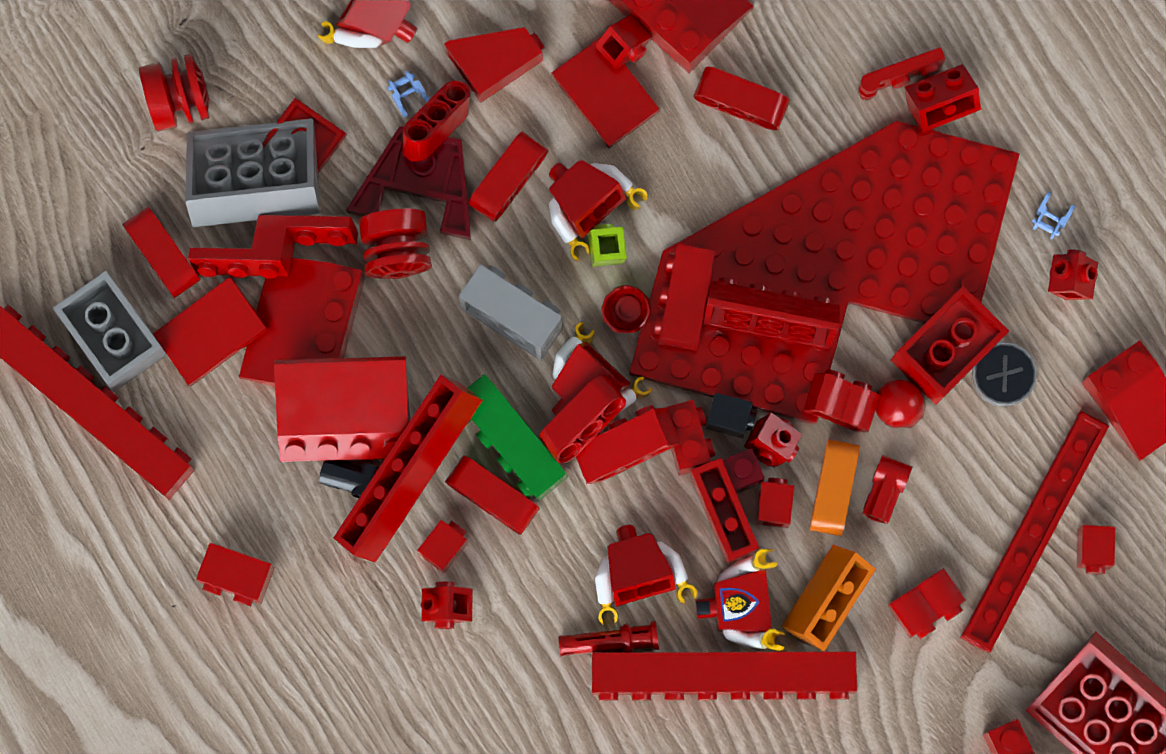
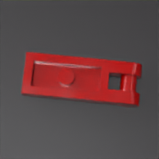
[858,47,946,100]

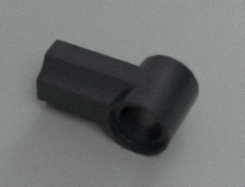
[318,460,379,499]

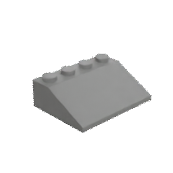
[185,119,320,227]

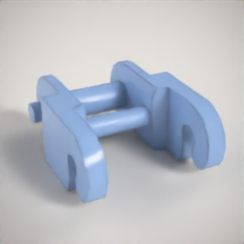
[387,70,430,117]
[1032,191,1076,239]

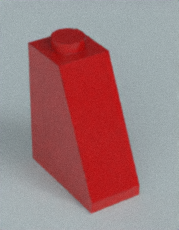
[444,27,545,103]

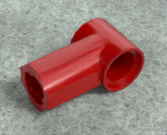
[862,455,913,524]

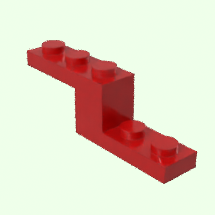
[188,215,359,279]

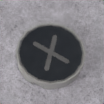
[972,342,1037,407]

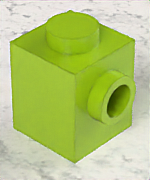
[588,224,627,267]

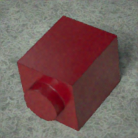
[722,448,765,494]

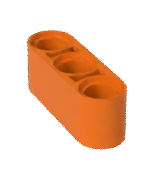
[809,439,860,537]

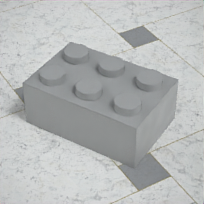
[459,264,563,361]
[53,271,167,392]

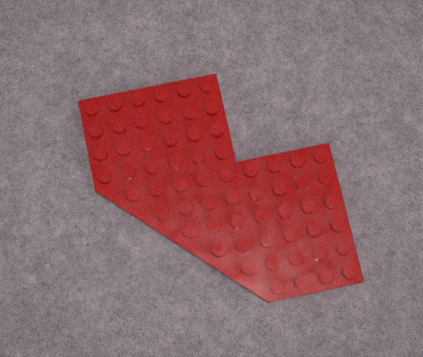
[629,121,1020,425]

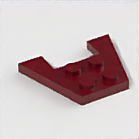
[346,126,471,240]

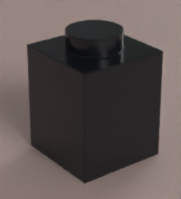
[706,393,757,438]

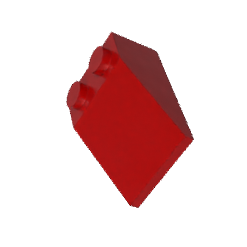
[890,286,1009,405]
[1081,340,1166,461]

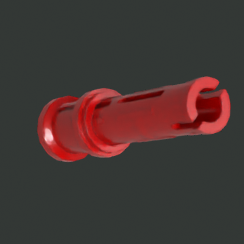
[558,621,659,657]

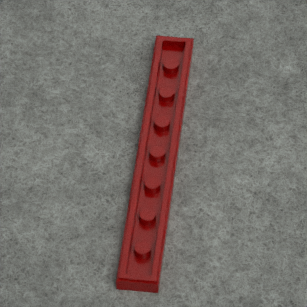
[960,411,1109,654]

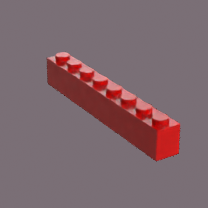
[0,304,194,500]
[592,652,857,701]

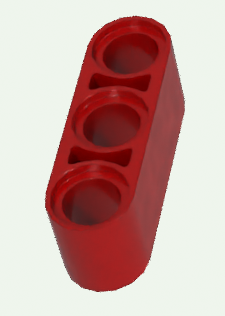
[693,67,790,131]
[402,80,470,162]
[468,131,548,223]
[122,206,201,299]
[539,375,626,463]
[444,455,540,535]

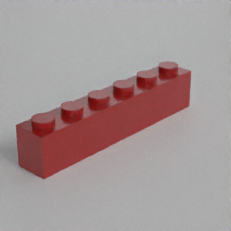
[333,374,483,563]

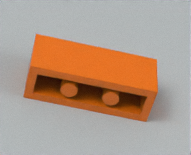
[781,544,876,651]

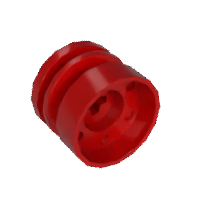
[139,53,210,132]
[359,208,432,279]

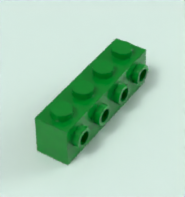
[467,374,569,501]

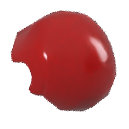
[601,285,651,333]
[876,380,926,428]

